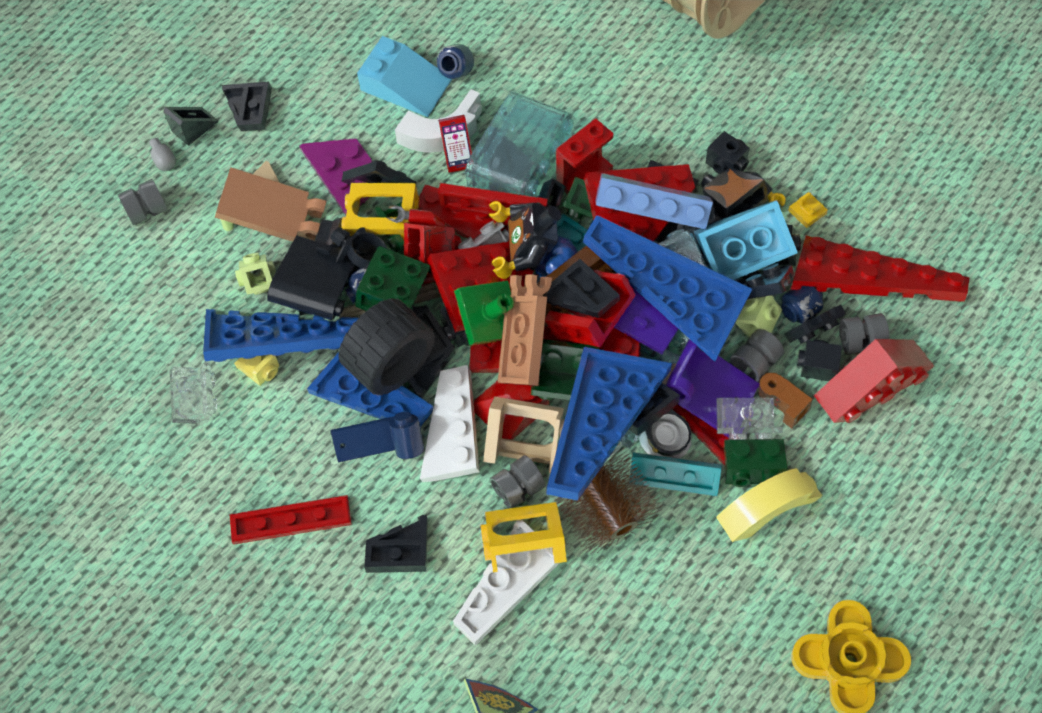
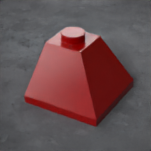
[474,380,549,440]

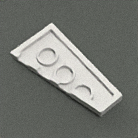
[420,365,480,482]
[453,519,560,646]

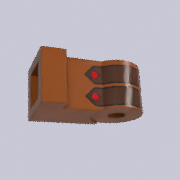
[758,373,813,429]

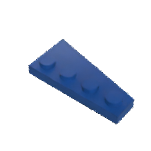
[307,351,433,427]

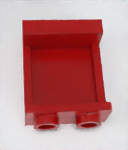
[556,118,614,194]

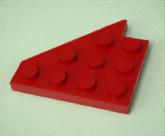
[584,164,695,242]
[427,241,534,348]

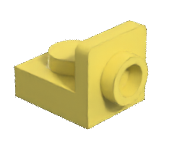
[234,355,279,386]

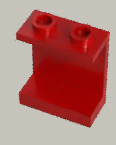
[545,270,636,347]

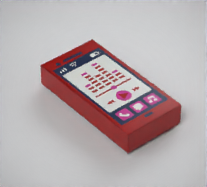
[438,115,474,173]

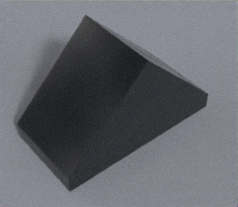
[163,107,218,146]

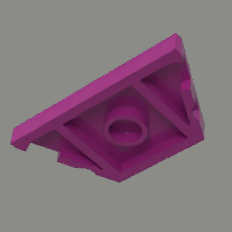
[299,138,372,216]

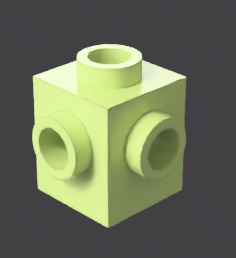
[235,253,276,295]
[736,295,782,336]

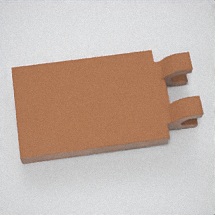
[215,167,327,242]
[498,275,552,386]

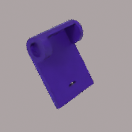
[614,285,678,355]
[665,339,759,439]

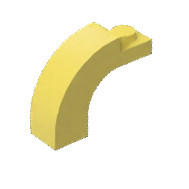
[716,468,822,542]

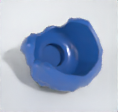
[535,236,578,277]

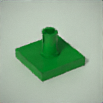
[454,281,514,346]

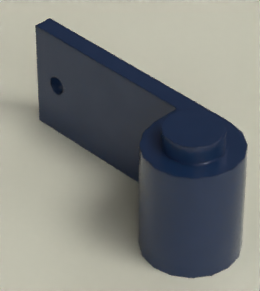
[330,412,425,463]

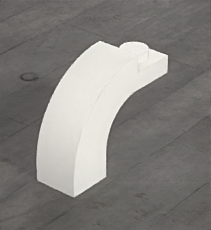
[395,89,482,153]

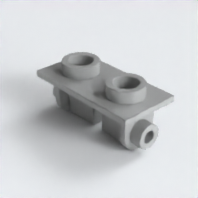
[458,221,509,249]

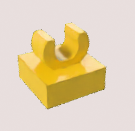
[788,192,828,228]

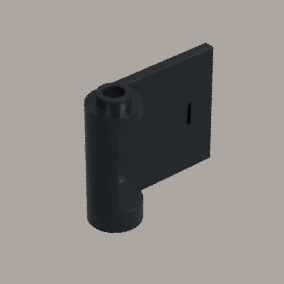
[267,235,359,321]

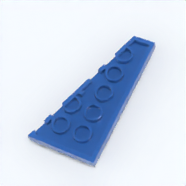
[583,215,752,362]
[203,309,358,362]
[546,347,672,501]

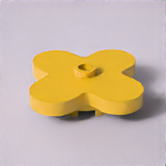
[791,600,911,713]

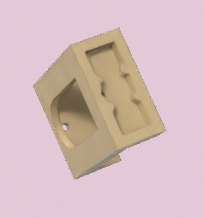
[483,397,565,473]

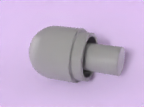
[149,138,176,171]

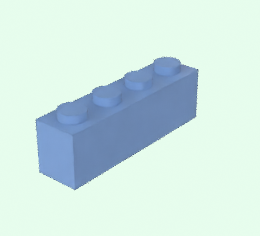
[595,173,713,229]

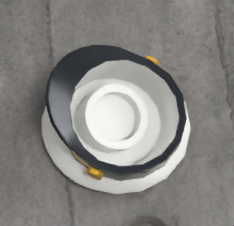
[639,409,692,459]

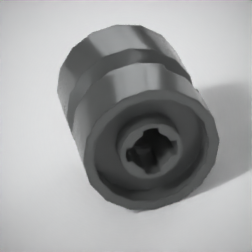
[117,179,168,226]
[839,313,889,355]
[730,329,784,382]
[490,455,546,509]

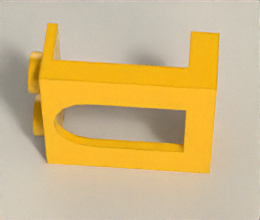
[341,183,420,240]
[481,502,567,572]

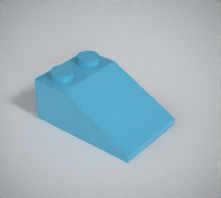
[357,36,452,117]
[694,201,798,280]

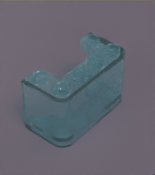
[465,91,574,197]

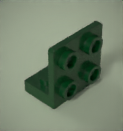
[355,246,430,311]
[531,339,600,402]

